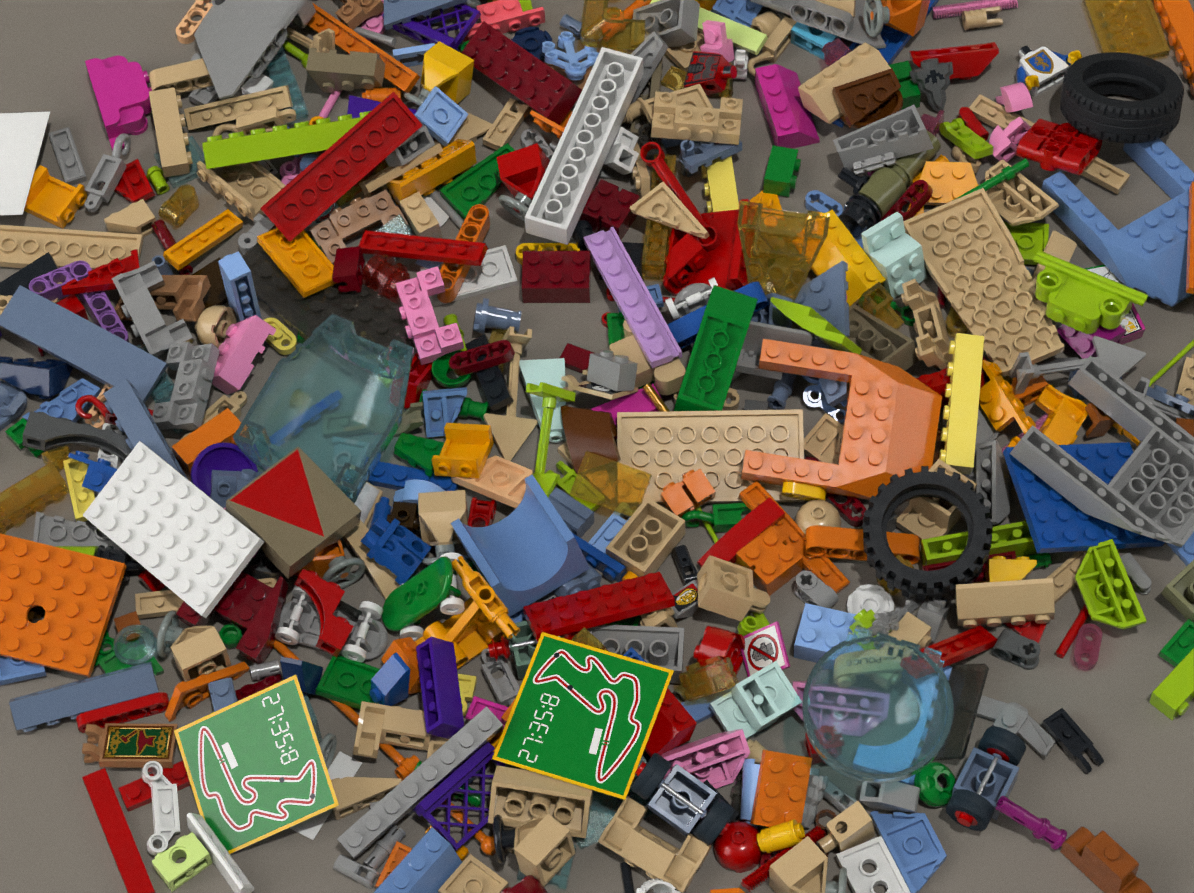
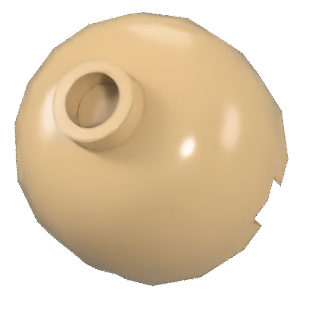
[195,305,237,348]
[795,500,841,534]

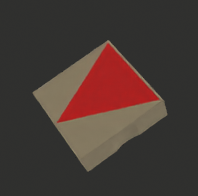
[225,446,361,579]

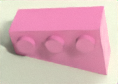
[212,315,276,395]

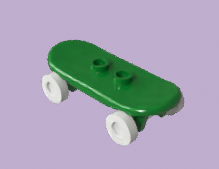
[382,553,465,641]

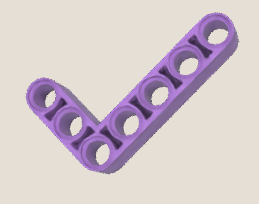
[29,260,129,342]

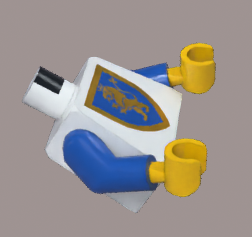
[1016,46,1082,98]

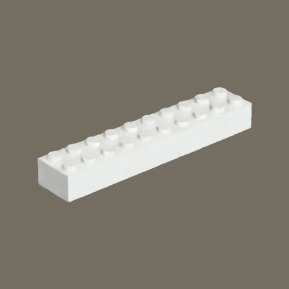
[524,47,644,245]

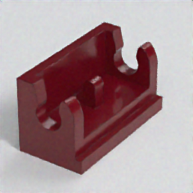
[332,246,366,292]

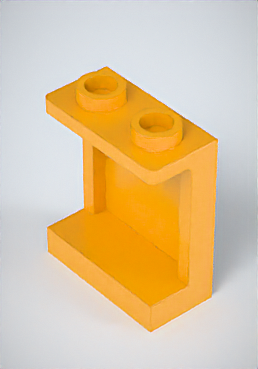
[24,165,87,229]
[432,423,494,478]

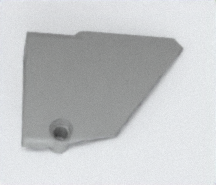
[194,0,316,99]
[750,0,886,49]

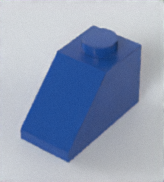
[370,652,410,706]

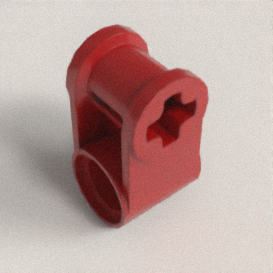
[468,497,497,527]

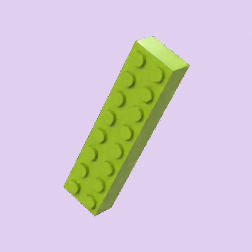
[202,111,371,169]

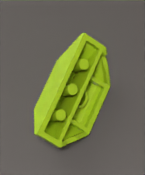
[1075,539,1147,629]

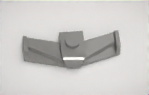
[961,692,1057,760]

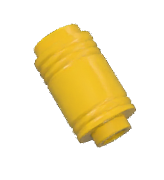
[757,819,805,854]

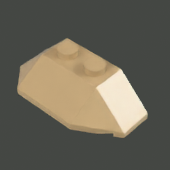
[985,159,1059,226]

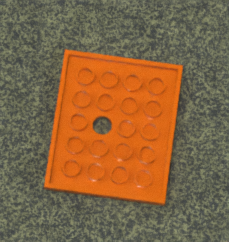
[0,533,127,678]

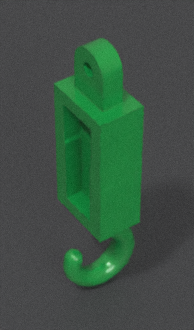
[681,503,751,532]

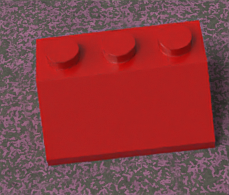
[645,688,697,756]

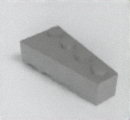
[833,105,934,170]

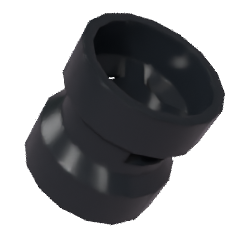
[572,220,594,251]

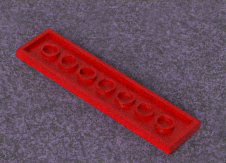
[260,92,423,242]

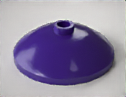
[191,443,258,497]

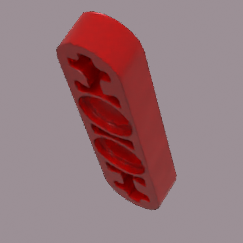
[76,692,170,733]

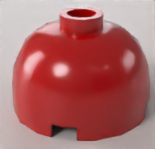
[714,821,762,873]

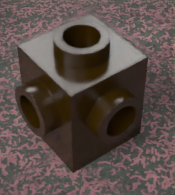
[387,502,420,534]

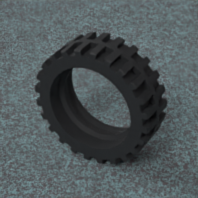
[863,466,993,601]

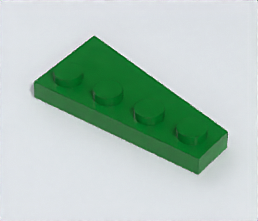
[439,143,515,220]

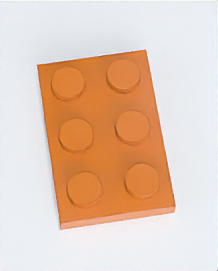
[751,750,812,827]

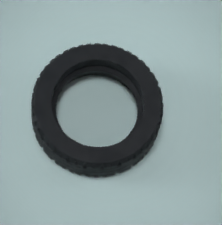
[1060,52,1184,144]

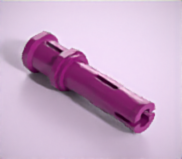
[995,796,1067,850]

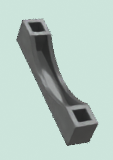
[23,411,132,462]

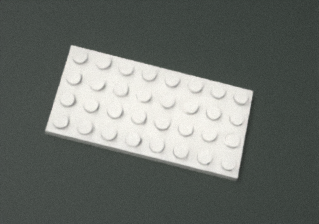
[83,441,265,618]

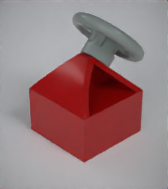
[497,143,550,222]

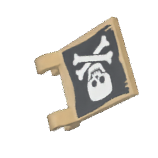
[561,369,638,400]

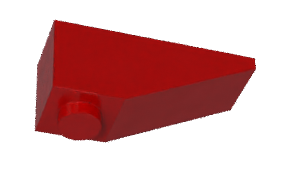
[393,353,433,409]

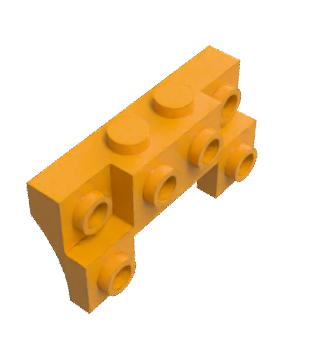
[1007,384,1088,447]

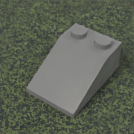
[630,0,700,48]

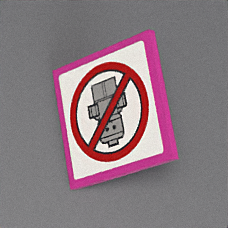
[741,621,790,677]

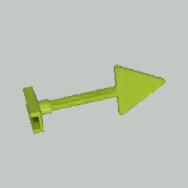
[526,382,576,497]

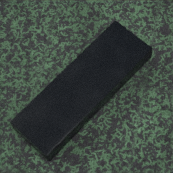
[0,252,58,296]

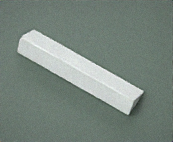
[187,813,254,893]

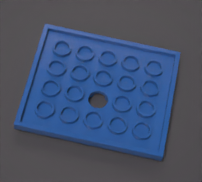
[1003,442,1165,553]

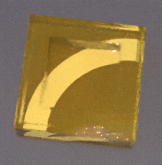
[661,66,687,91]

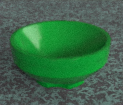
[432,350,473,388]
[914,762,956,807]

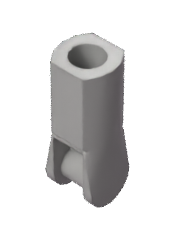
[1120,553,1151,595]
[823,780,857,812]
[333,854,380,889]

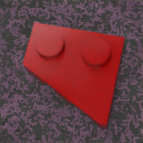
[104,159,155,203]

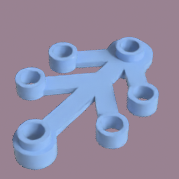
[542,31,599,80]

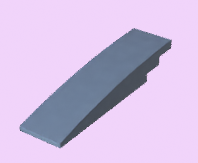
[0,285,168,403]

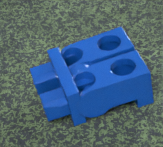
[360,516,432,585]

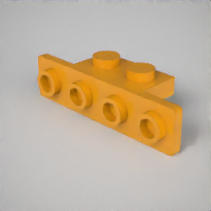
[979,360,1036,434]

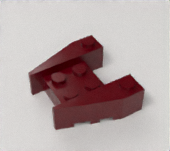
[176,572,288,664]

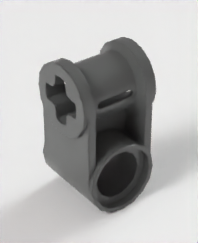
[992,629,1041,670]

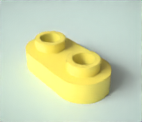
[264,318,297,355]

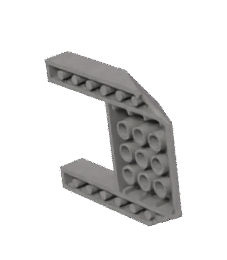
[1010,356,1194,547]

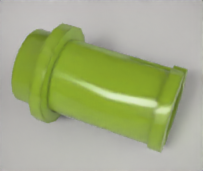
[147,166,170,195]

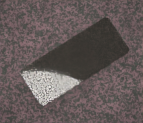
[925,664,989,760]

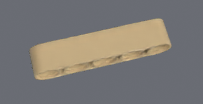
[148,58,250,94]

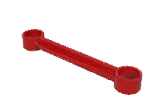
[640,142,721,251]

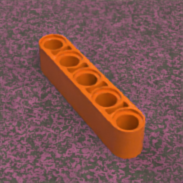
[437,204,490,303]
[806,525,920,565]

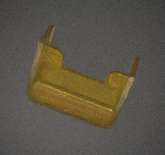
[581,0,645,50]

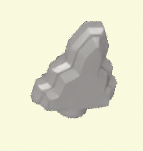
[802,768,829,828]

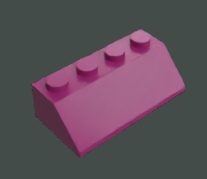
[755,64,820,149]

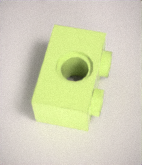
[152,832,213,892]

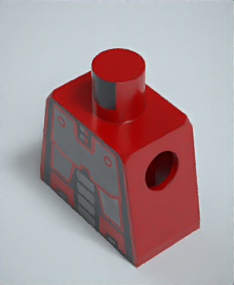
[683,51,737,95]

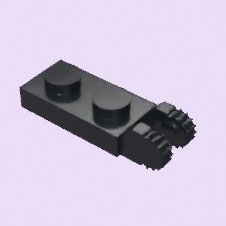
[1042,708,1104,774]

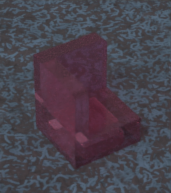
[920,110,945,136]

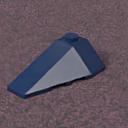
[0,356,73,399]

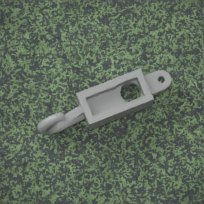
[85,133,131,212]
[481,648,520,707]

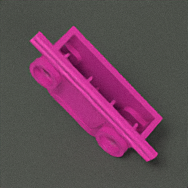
[85,55,152,151]

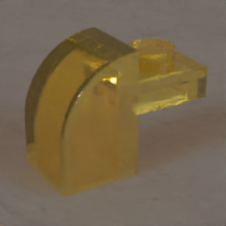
[859,282,904,330]

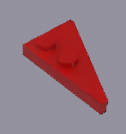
[61,249,140,295]

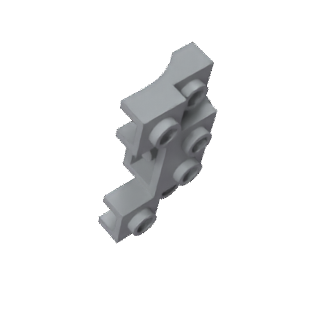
[112,261,195,357]
[152,342,220,431]

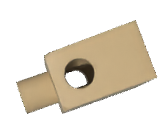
[817,801,875,854]

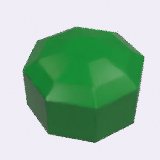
[219,624,242,649]

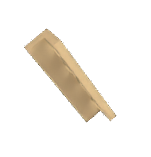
[359,142,443,198]

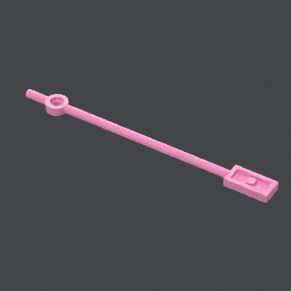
[280,0,385,185]

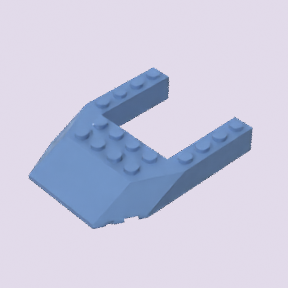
[1041,139,1194,307]

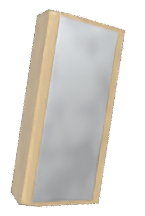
[350,479,383,527]

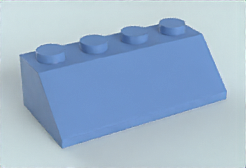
[373,828,462,893]

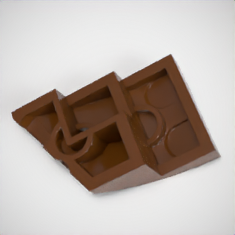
[561,405,621,474]

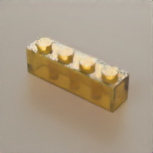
[0,462,70,534]

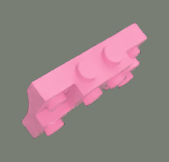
[395,266,464,365]

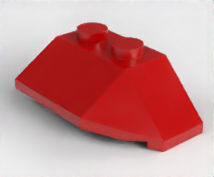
[909,42,999,80]

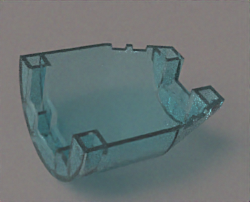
[233,314,414,503]

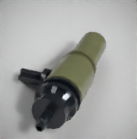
[838,131,941,236]

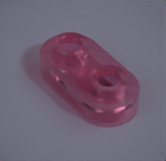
[1073,624,1103,670]

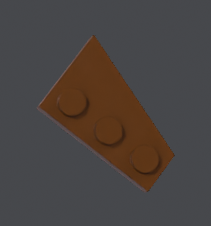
[832,68,901,128]

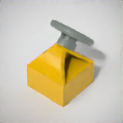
[404,41,474,106]

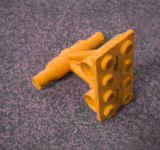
[415,556,520,670]

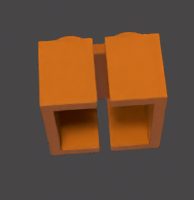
[736,526,803,596]

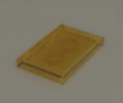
[570,451,652,517]

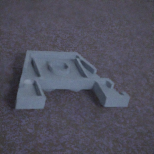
[656,138,743,174]

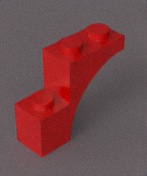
[295,569,354,657]

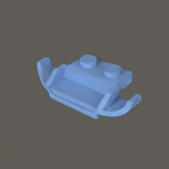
[711,0,763,27]

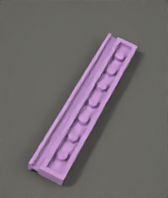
[583,227,682,368]

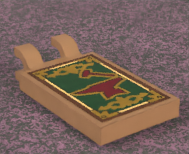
[82,723,178,768]

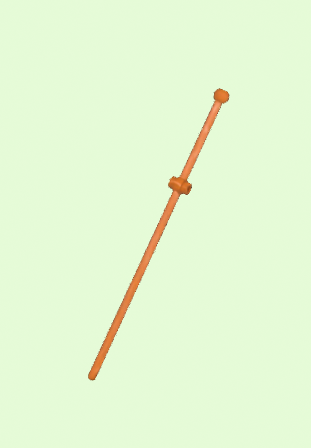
[273,637,496,855]

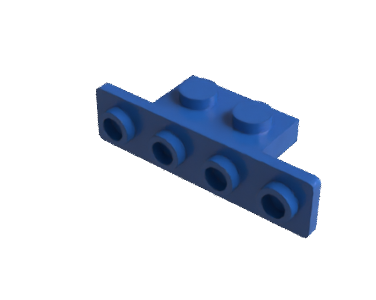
[68,450,121,492]

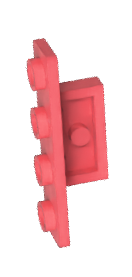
[463,0,545,42]

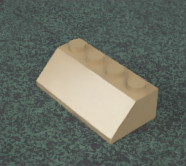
[798,42,891,124]
[955,578,1055,629]
[488,765,594,838]

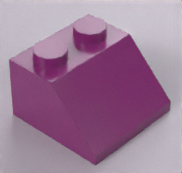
[1057,324,1127,359]

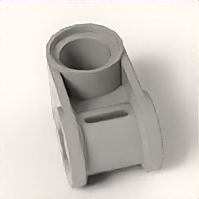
[794,570,839,608]

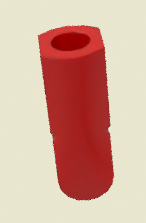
[957,107,989,141]

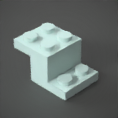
[861,212,927,300]
[709,661,802,739]

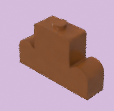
[1060,827,1153,893]

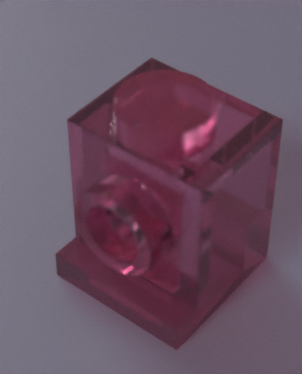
[822,38,851,66]

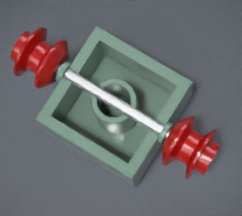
[487,621,585,679]

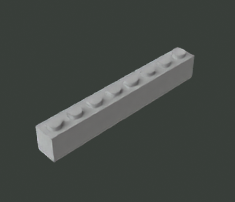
[337,706,504,859]

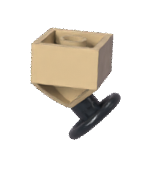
[493,814,575,886]

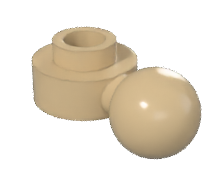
[952,145,981,173]

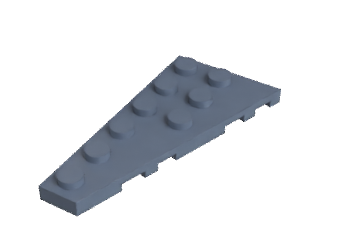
[788,261,850,407]

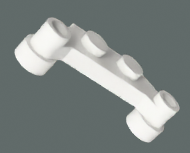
[142,761,180,856]

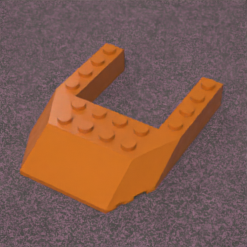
[741,339,942,500]

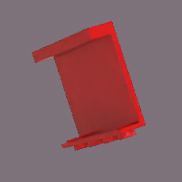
[663,199,757,296]

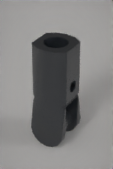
[672,545,698,586]

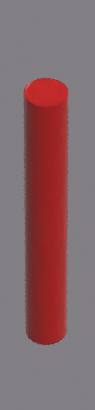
[1055,604,1089,659]

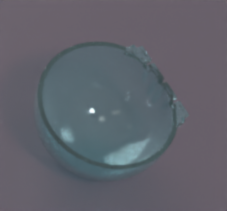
[802,626,954,784]

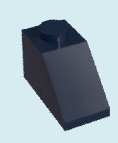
[280,656,323,698]

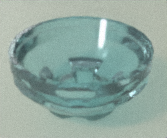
[113,625,157,665]

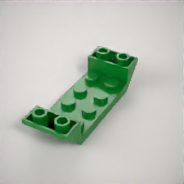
[674,285,758,411]

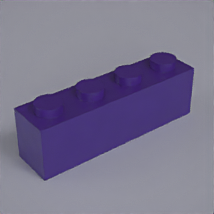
[416,636,464,739]

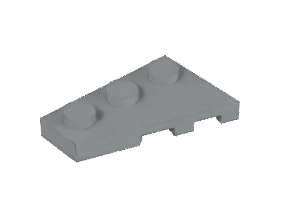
[630,31,668,104]

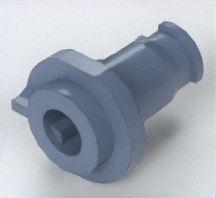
[473,298,521,334]

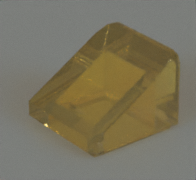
[41,445,71,474]

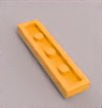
[163,209,243,271]

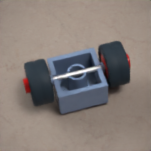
[946,726,1026,831]
[630,753,735,845]

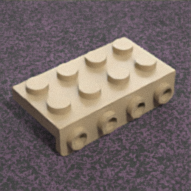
[196,161,286,222]

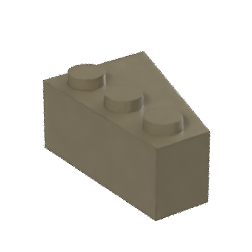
[306,48,386,93]

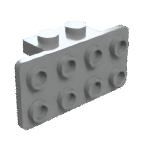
[736,321,813,380]

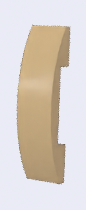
[342,520,400,600]

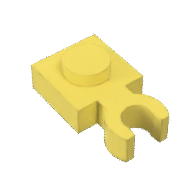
[458,674,477,716]

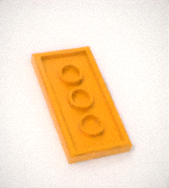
[257,228,336,298]

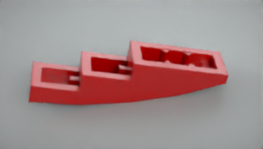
[697,497,785,568]

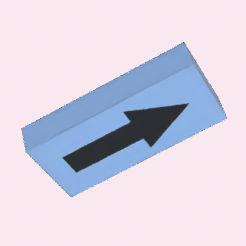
[393,43,435,67]

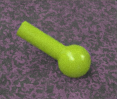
[282,40,309,69]

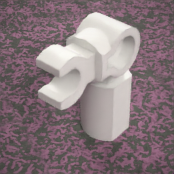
[734,47,749,80]

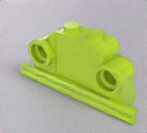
[1033,250,1149,334]

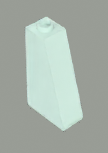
[519,358,566,443]

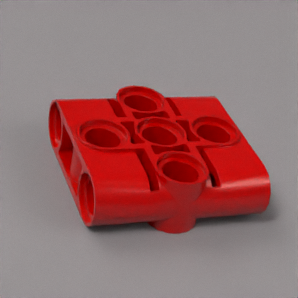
[1016,118,1102,176]

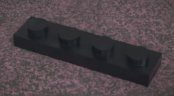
[465,334,514,412]

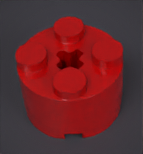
[693,626,745,680]

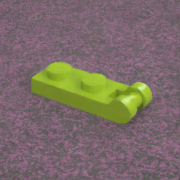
[939,118,994,160]

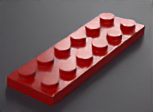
[523,572,675,642]

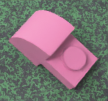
[700,20,735,62]
[995,82,1033,113]
[989,116,1031,162]

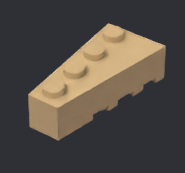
[149,87,193,178]

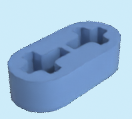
[805,190,843,217]

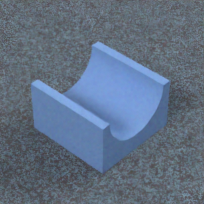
[451,475,590,617]

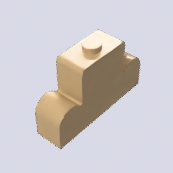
[609,319,686,395]

